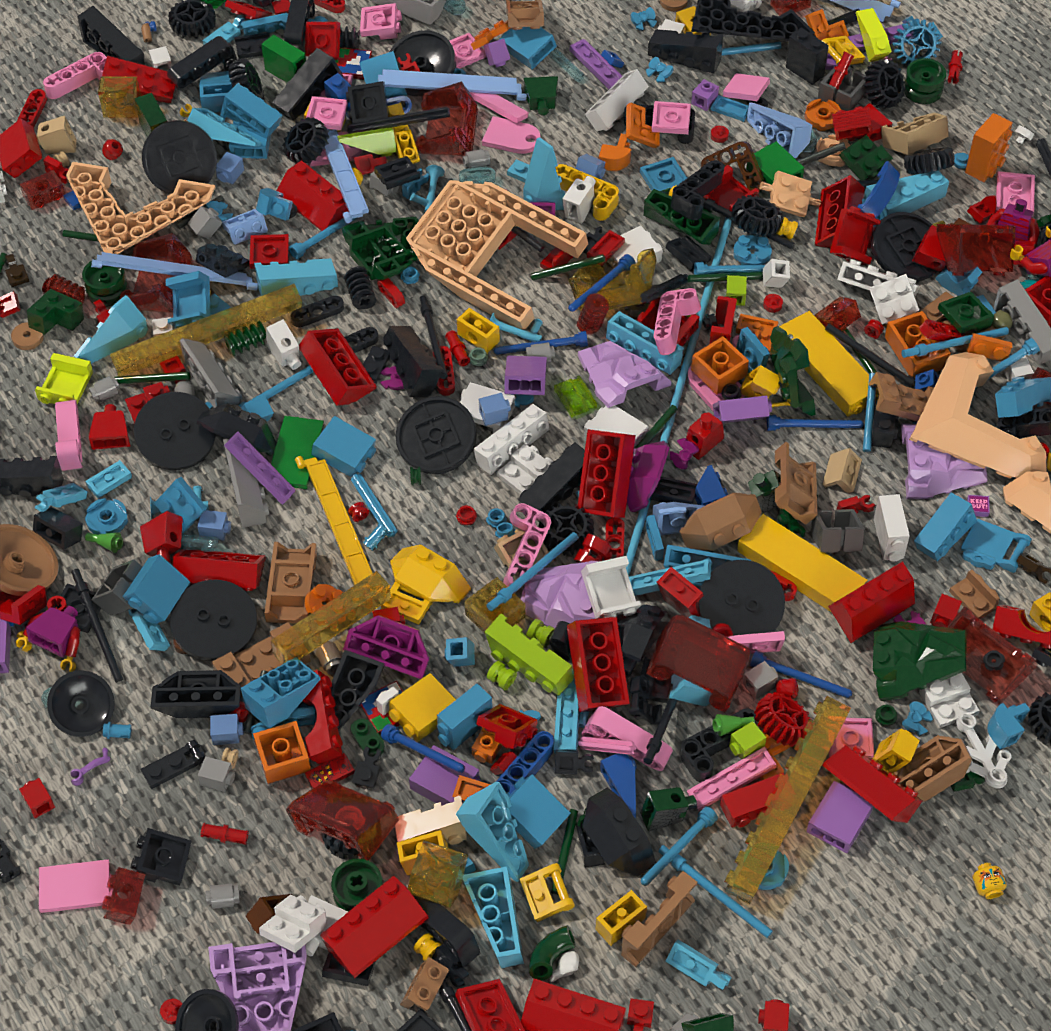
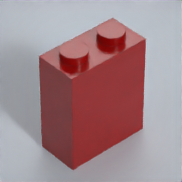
[0,118,43,178]

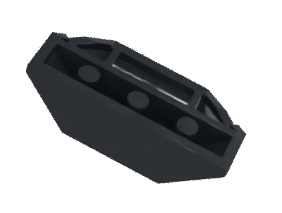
[196,403,277,456]
[617,604,669,662]
[150,670,241,718]
[582,787,656,877]

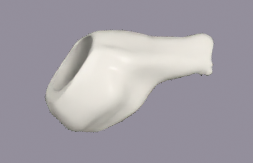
[549,951,579,982]

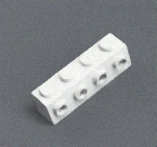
[585,69,649,132]
[837,259,920,298]
[474,404,550,475]

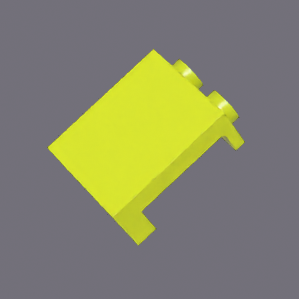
[35,353,93,404]

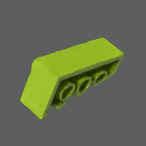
[485,614,574,696]

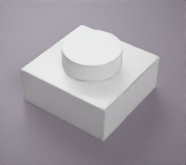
[152,317,174,339]
[376,686,399,716]

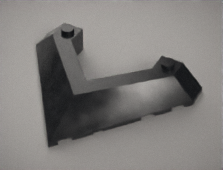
[691,0,815,42]

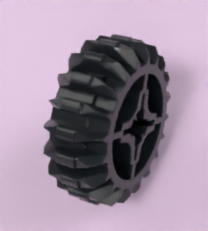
[168,0,216,39]
[228,58,264,100]
[863,59,906,109]
[282,117,329,164]
[904,147,955,174]
[731,195,782,237]
[538,503,594,556]
[1028,692,1051,745]

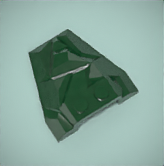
[342,217,419,280]
[770,326,816,416]
[873,621,967,701]

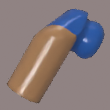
[141,21,156,42]

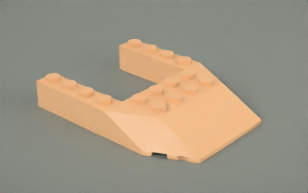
[406,180,588,330]

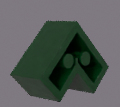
[27,289,84,335]

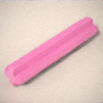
[578,736,636,755]

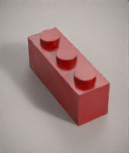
[720,773,795,828]

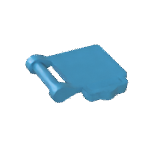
[961,519,1032,573]

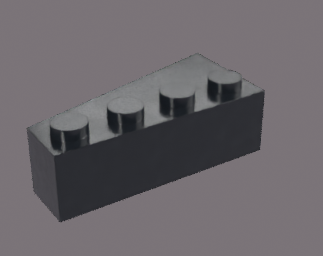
[77,6,145,65]
[648,29,724,74]
[272,48,343,121]
[383,326,444,397]
[518,442,585,522]
[0,456,64,498]

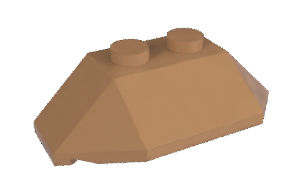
[679,493,762,551]
[894,735,972,802]

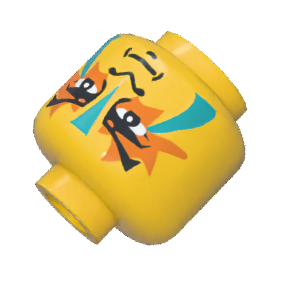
[973,863,1007,899]

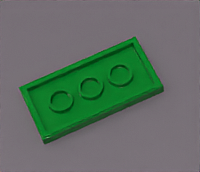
[271,416,324,489]

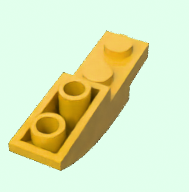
[388,103,420,163]

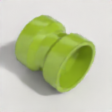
[526,619,555,647]
[487,661,517,690]

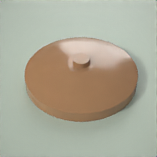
[0,524,58,597]

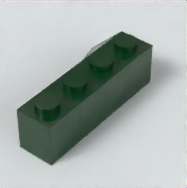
[643,189,720,245]

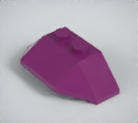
[627,441,670,512]
[343,615,430,679]

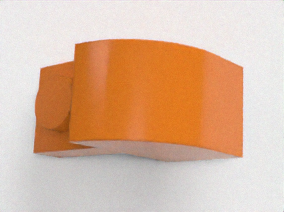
[598,133,631,171]

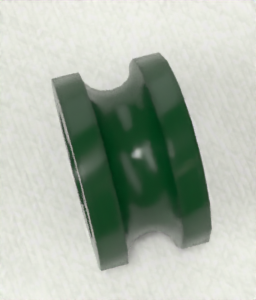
[410,467,421,486]

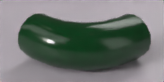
[529,925,576,981]

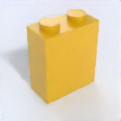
[389,673,456,742]

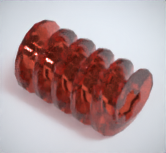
[42,274,85,304]
[577,293,609,334]

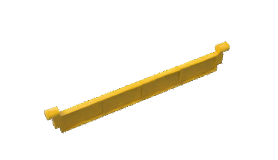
[295,456,377,602]

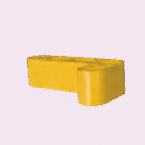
[555,164,619,221]

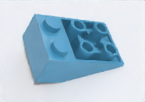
[200,71,232,112]
[241,657,320,729]

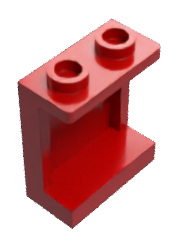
[704,165,759,211]
[830,206,881,265]
[709,296,737,344]
[637,297,700,347]
[657,567,704,619]
[0,585,47,625]

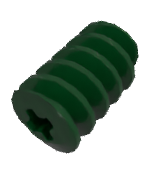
[223,321,266,357]

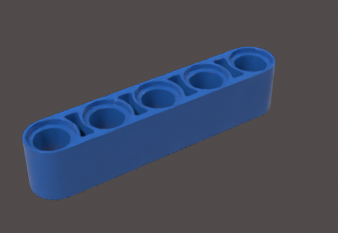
[496,731,554,794]

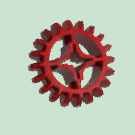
[754,692,813,747]

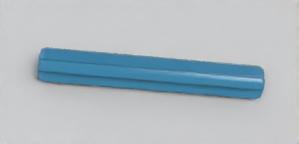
[351,474,398,538]

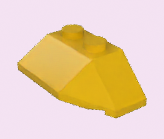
[390,544,471,604]

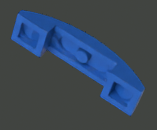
[857,161,900,218]

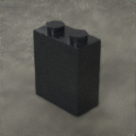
[786,28,829,85]

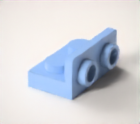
[222,209,268,245]

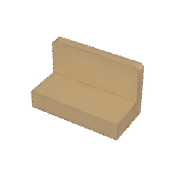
[822,448,862,493]

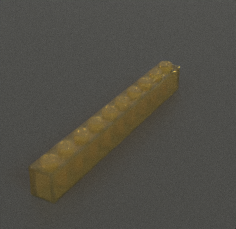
[110,284,302,376]
[724,696,851,904]

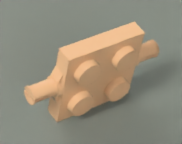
[759,171,821,217]

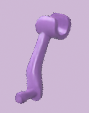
[70,748,111,786]

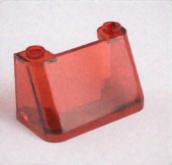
[415,81,478,156]
[936,224,1016,276]
[119,233,193,313]
[947,606,1038,703]
[646,615,751,713]
[286,780,399,861]

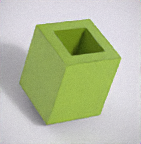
[726,275,747,306]
[729,721,766,760]

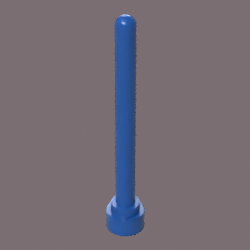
[568,254,636,312]
[493,331,588,355]
[766,415,864,431]
[750,650,852,698]
[381,724,465,773]

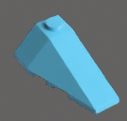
[187,108,262,146]
[523,137,565,210]
[74,295,148,364]
[456,782,529,882]

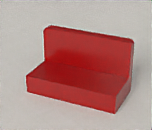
[540,247,574,276]

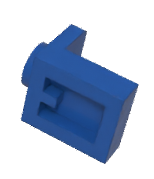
[915,369,939,391]

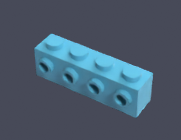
[606,311,684,375]

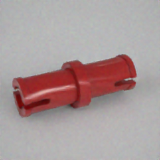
[947,50,963,84]
[829,51,854,90]
[445,330,470,366]
[201,823,249,845]

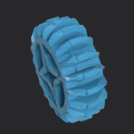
[892,19,941,66]

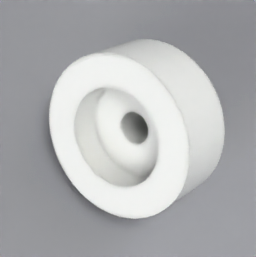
[1015,125,1034,145]

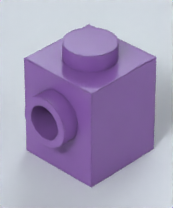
[483,38,510,68]
[691,79,719,111]

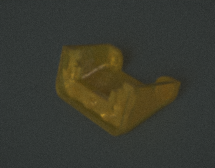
[568,248,656,314]

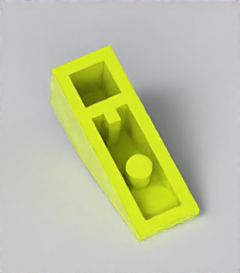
[856,8,892,62]

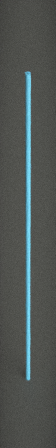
[579,217,732,728]

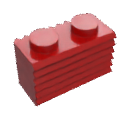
[832,106,873,141]

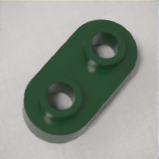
[351,719,385,757]

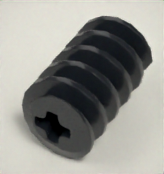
[340,26,360,49]
[344,266,377,310]

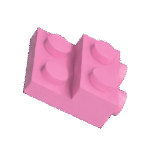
[360,3,402,40]

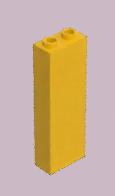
[779,311,880,417]
[737,514,868,612]

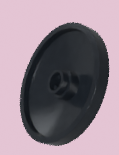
[389,30,456,96]

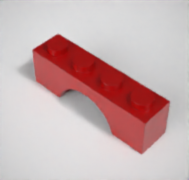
[992,605,1051,649]
[303,670,343,764]

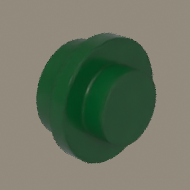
[875,704,897,726]

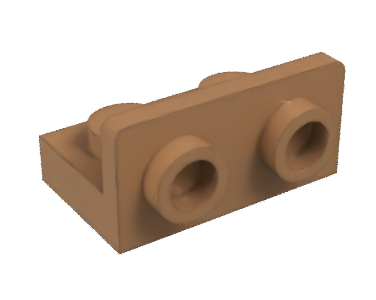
[949,569,1000,621]
[400,957,449,1011]

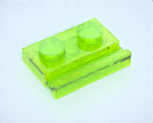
[554,375,597,418]

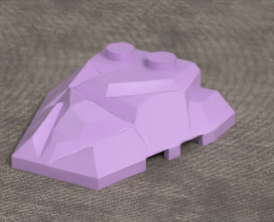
[578,341,672,408]
[901,424,988,499]
[518,561,598,628]
[208,942,307,1031]

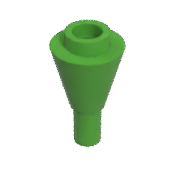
[85,533,123,553]
[712,714,755,736]

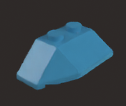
[664,544,751,590]

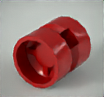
[574,534,612,563]

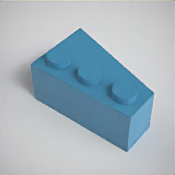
[220,83,282,139]
[995,377,1051,418]
[914,492,977,562]

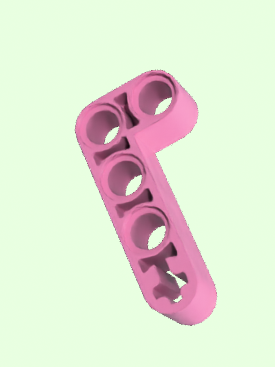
[43,52,107,99]
[654,288,701,355]
[55,400,83,471]
[503,503,551,590]
[581,706,673,771]

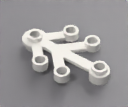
[956,712,1012,789]

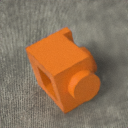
[471,727,502,764]

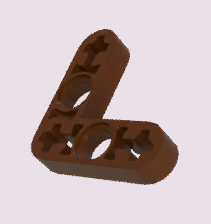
[701,141,765,192]

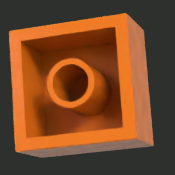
[691,336,749,395]
[253,721,311,784]

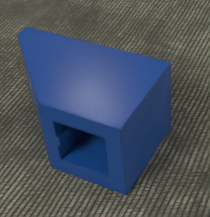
[695,465,728,506]

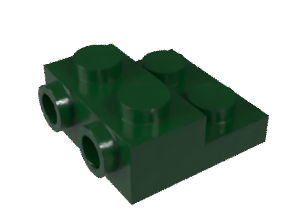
[839,135,893,180]
[938,291,994,333]

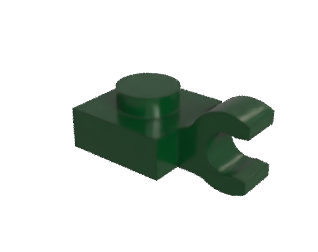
[777,508,806,537]

